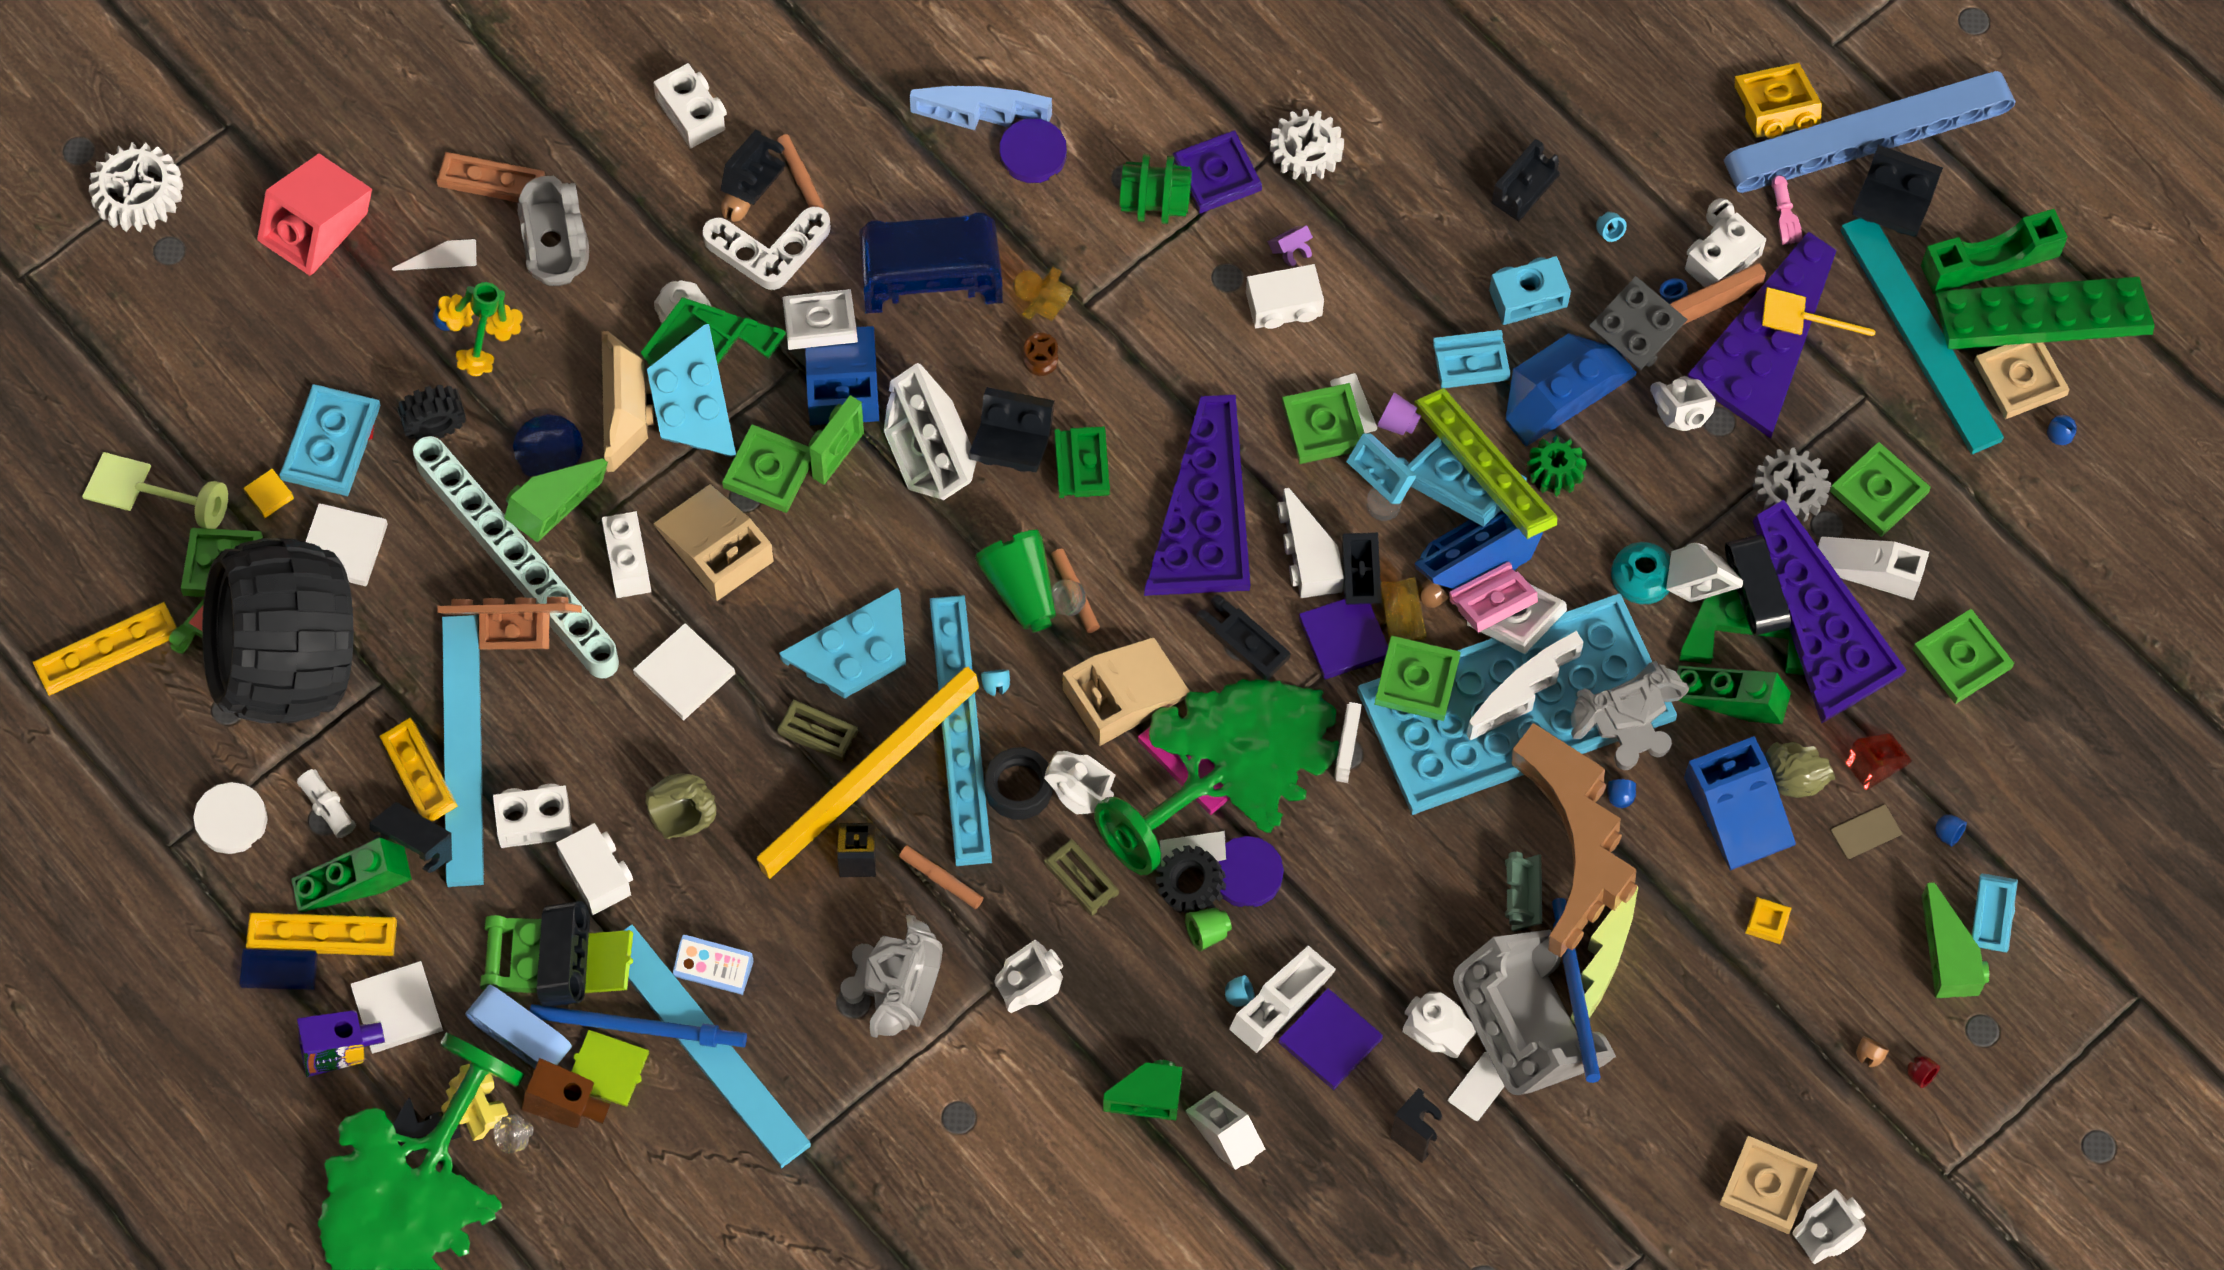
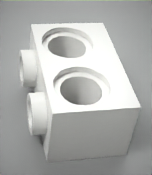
[653,63,727,149]
[602,511,651,598]
[493,784,573,848]

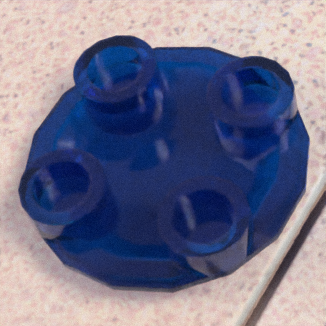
[513,414,583,476]

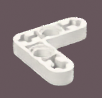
[703,207,831,290]

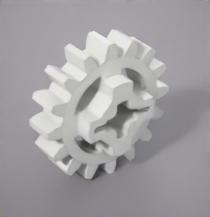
[1270,109,1344,181]

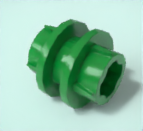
[1120,154,1192,224]

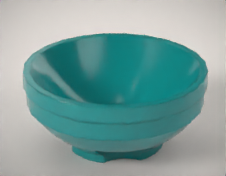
[1611,542,1670,604]

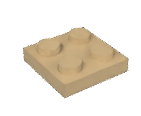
[1974,342,2070,419]
[1720,1136,1817,1234]

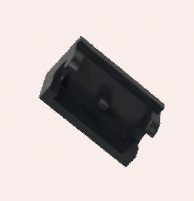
[720,129,785,205]
[1492,139,1560,222]
[369,802,452,873]
[1390,1088,1442,1163]

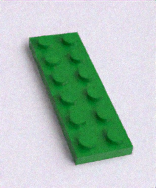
[1934,277,2155,349]

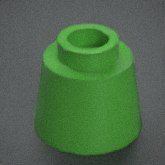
[1185,908,1232,951]

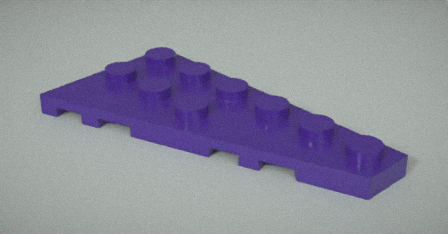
[1688,232,1837,439]
[1144,395,1250,596]
[1752,500,1907,724]

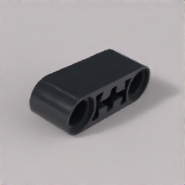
[1725,534,1791,636]
[537,901,590,1007]

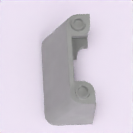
[1453,930,1616,1095]

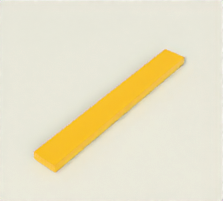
[757,666,979,879]

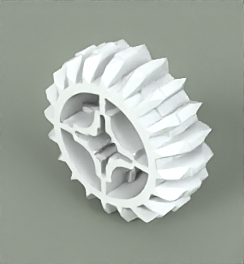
[89,142,183,233]

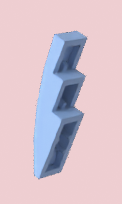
[910,86,1052,130]

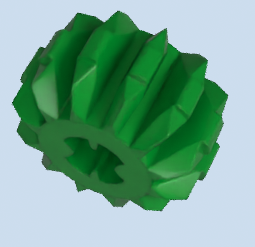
[1526,435,1587,497]

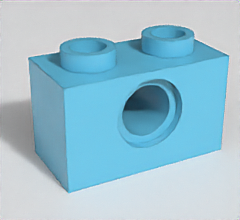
[1489,256,1571,325]

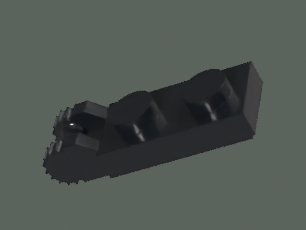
[1195,595,1291,681]

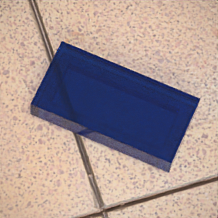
[240,949,318,990]

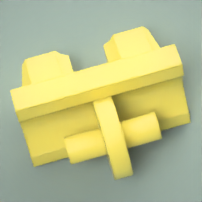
[441,1064,508,1141]

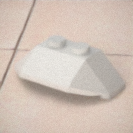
[884,363,976,500]

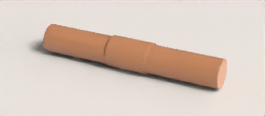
[777,134,824,209]
[1051,549,1100,633]
[899,845,984,909]

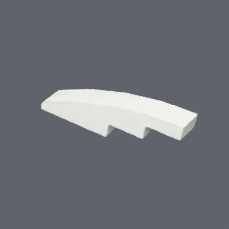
[1467,631,1584,740]

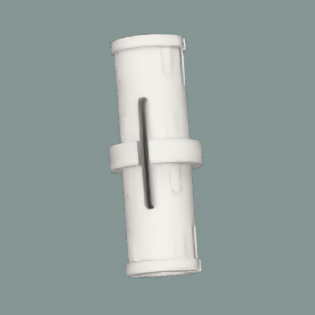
[297,769,356,838]

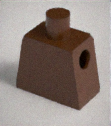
[521,1058,611,1128]

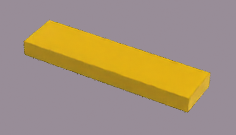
[33,602,177,696]
[246,913,397,956]

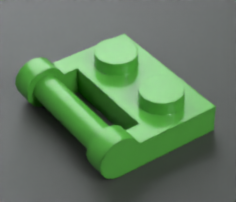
[480,915,542,993]

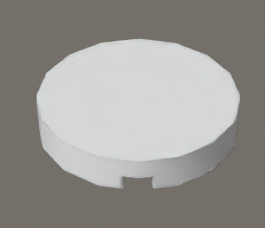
[193,782,268,854]

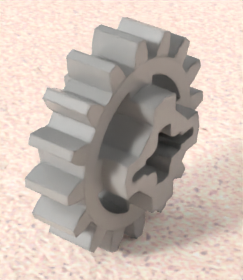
[1753,448,1831,522]

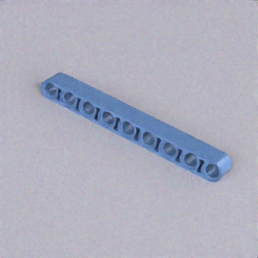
[1724,71,2015,193]

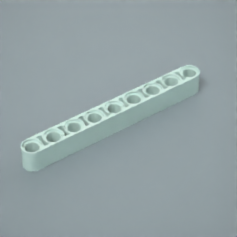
[413,436,619,678]

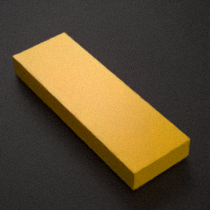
[379,718,458,822]

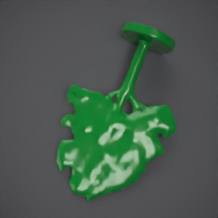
[1094,679,1340,875]
[318,1032,525,1270]

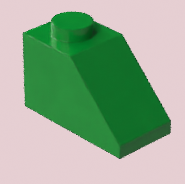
[1103,1060,1183,1121]

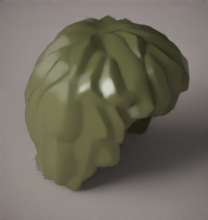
[1765,742,1835,798]
[645,773,717,839]

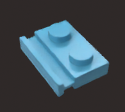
[1433,330,1510,389]

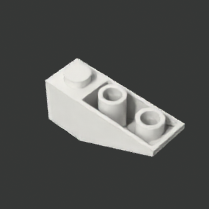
[1277,488,1344,598]
[1818,537,1929,600]

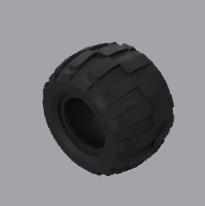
[202,538,354,723]

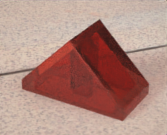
[1846,733,1912,790]

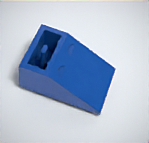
[805,326,879,425]
[1684,736,1796,871]

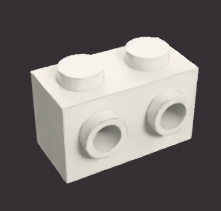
[1685,213,1766,287]
[1246,264,1324,329]
[556,823,633,915]

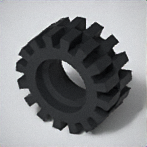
[398,385,466,441]
[1156,845,1226,914]

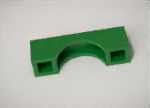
[1920,209,2068,295]

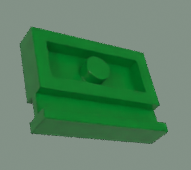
[1055,426,1110,498]

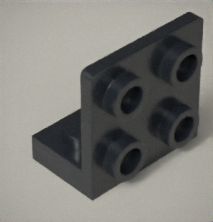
[1852,145,1943,237]
[969,387,1055,472]

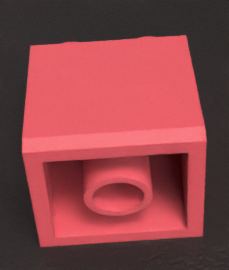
[257,154,372,276]

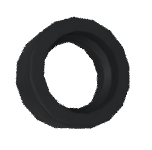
[985,747,1052,820]

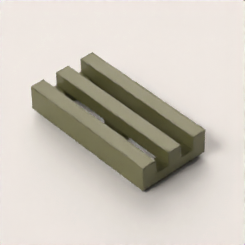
[777,699,858,762]
[1044,839,1119,916]

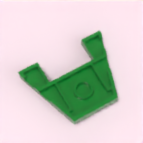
[640,297,787,367]
[1679,563,1805,675]

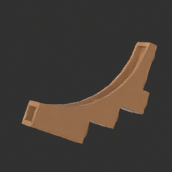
[1512,723,1638,958]

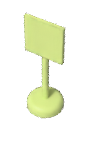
[82,452,228,529]

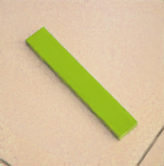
[1414,388,1557,539]

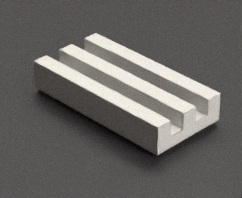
[1334,702,1362,783]

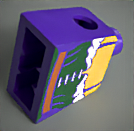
[297,1011,385,1077]

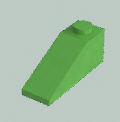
[504,458,608,542]
[1922,883,1989,998]

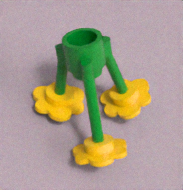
[438,282,523,376]

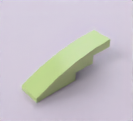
[1571,887,1638,1024]

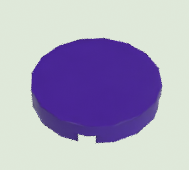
[1000,119,1067,183]
[1218,836,1284,907]

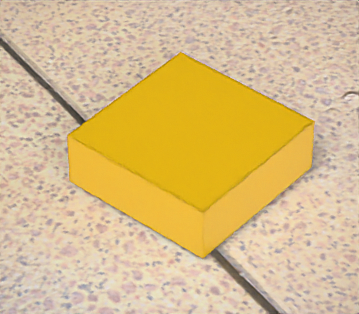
[243,469,294,518]
[1745,897,1791,944]

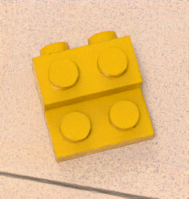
[1735,63,1822,139]

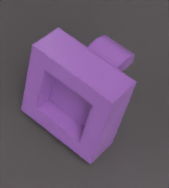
[1267,225,1313,266]

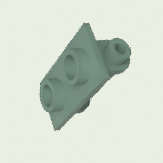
[1505,852,1542,931]

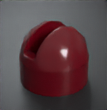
[1907,1055,1940,1088]

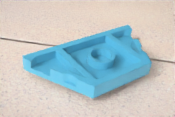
[647,324,736,458]
[780,588,906,699]

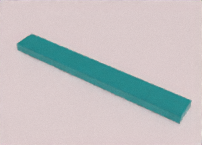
[1840,218,2004,455]

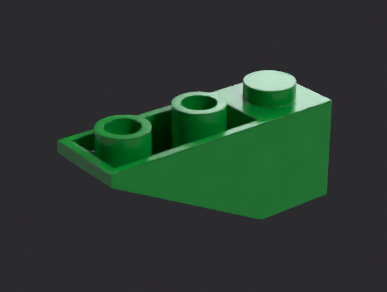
[1677,666,1791,724]
[291,837,412,913]

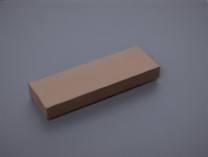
[437,152,545,203]
[1670,263,1766,324]

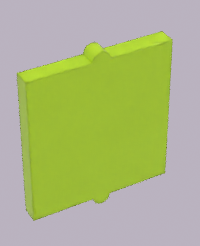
[585,930,633,993]
[571,1030,649,1107]

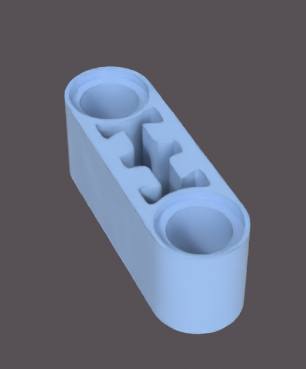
[465,985,572,1068]

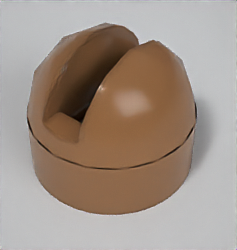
[720,193,751,222]
[1418,579,1449,608]
[1856,1036,1889,1067]

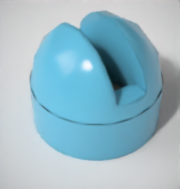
[1596,211,1627,242]
[981,669,1010,696]
[1225,975,1255,1007]

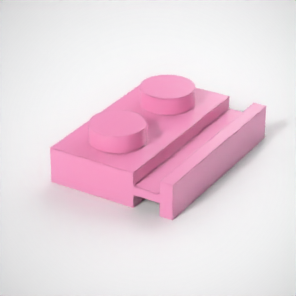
[1449,562,1538,632]

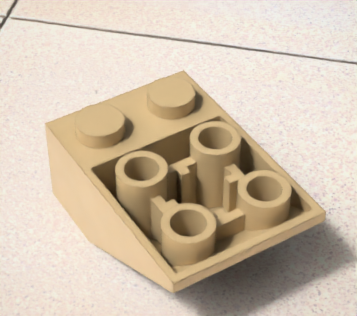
[653,484,774,601]
[1063,638,1190,746]

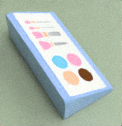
[673,935,754,995]

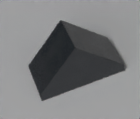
[1342,532,1382,605]
[837,822,876,877]

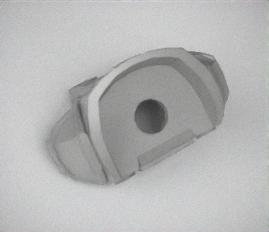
[517,175,589,286]
[1571,661,1689,770]
[841,914,943,1038]

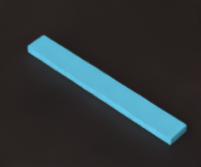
[930,595,992,866]
[442,615,484,887]
[624,925,811,1169]

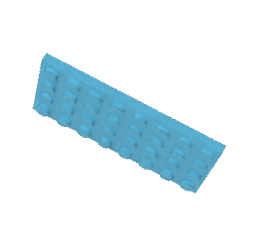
[1357,593,1677,815]

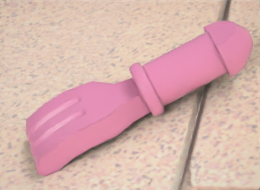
[1771,175,1803,245]

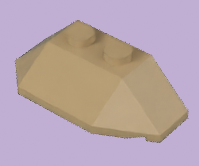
[602,331,654,472]

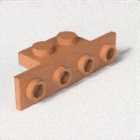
[437,597,582,650]

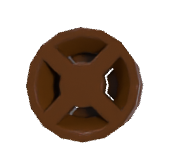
[1024,333,1058,376]

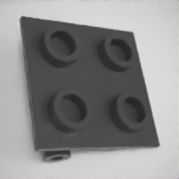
[1589,276,1688,370]

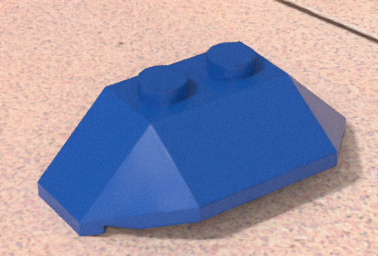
[1505,333,1637,447]
[1414,510,1544,589]

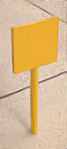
[1762,287,1875,336]

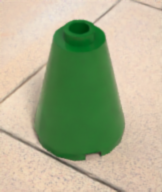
[975,529,1056,633]

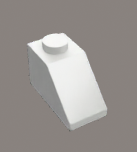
[1666,543,1743,603]
[1186,1091,1265,1170]

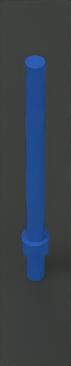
[1552,898,1601,1083]
[530,1004,747,1048]

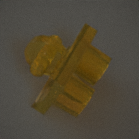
[1013,267,1073,321]
[1381,577,1426,641]

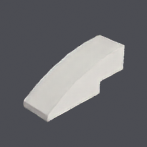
[1229,946,1335,1053]

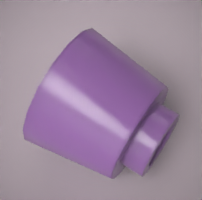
[1377,392,1421,435]

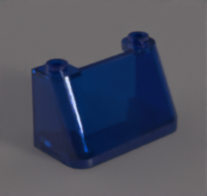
[859,213,1003,314]

